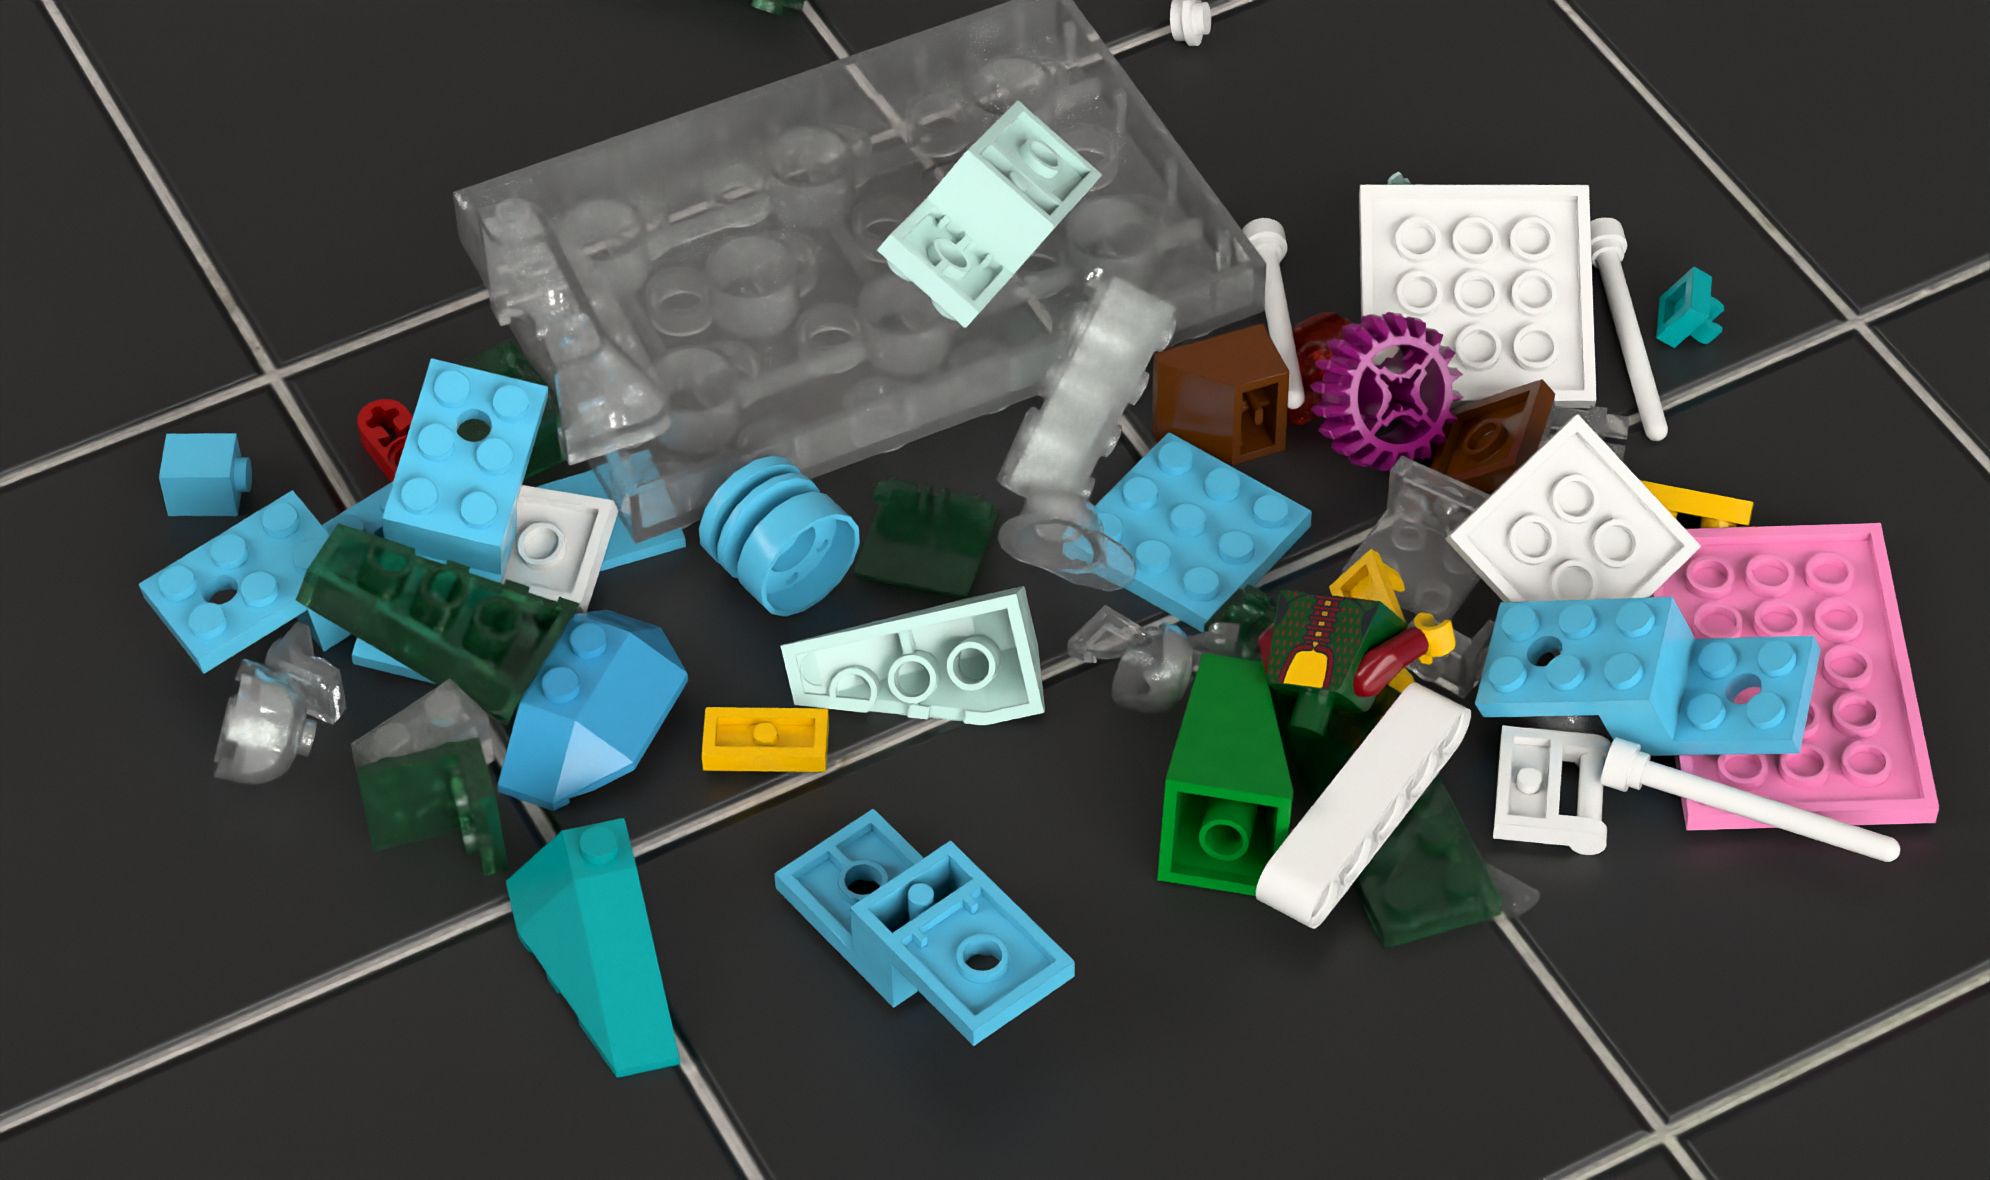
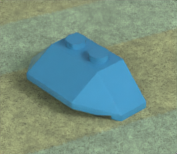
[498,610,688,811]

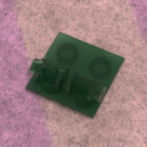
[852,477,999,599]

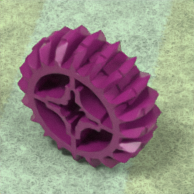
[1309,312,1464,471]

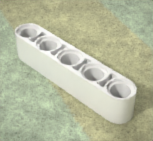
[1256,682,1471,929]

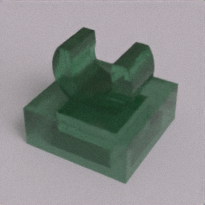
[1204,584,1276,661]

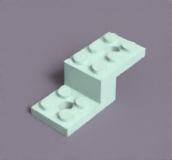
[877,100,1102,328]

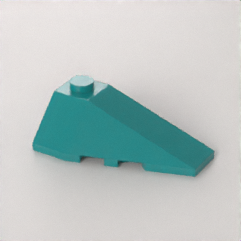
[506,818,680,1078]

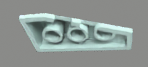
[781,586,1045,725]

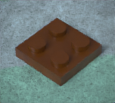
[1421,379,1556,508]

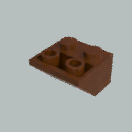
[1152,323,1290,466]

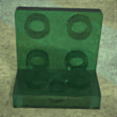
[356,737,509,876]

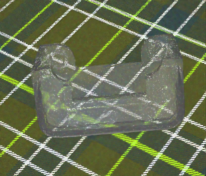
[477,198,673,465]

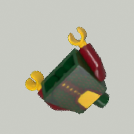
[1258,590,1456,740]

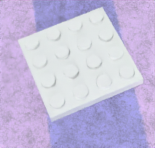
[1359,185,1596,408]

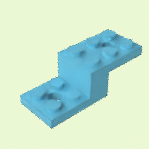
[352,358,548,692]
[138,482,393,674]
[1475,597,1821,756]
[774,809,1075,1046]

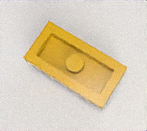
[1640,480,1754,528]
[702,707,829,772]

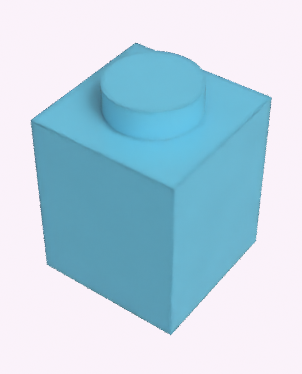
[159,433,252,516]

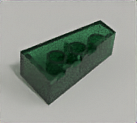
[295,523,580,726]

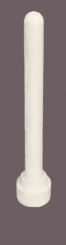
[1240,218,1305,409]
[1590,218,1668,441]
[1601,737,1900,862]

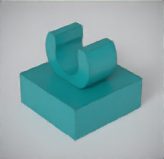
[1656,267,1724,348]

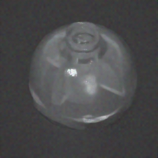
[212,659,317,785]

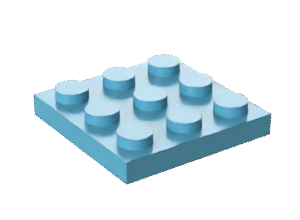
[1064,432,1312,635]

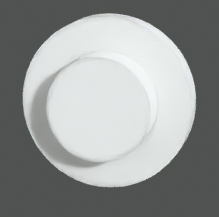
[1170,0,1211,46]

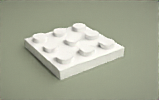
[1445,414,1701,657]

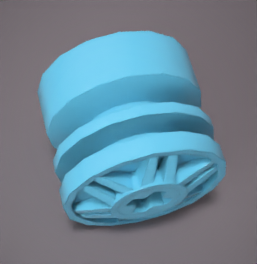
[699,455,860,616]

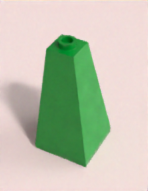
[1157,653,1293,896]

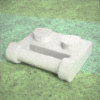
[1493,725,1611,855]

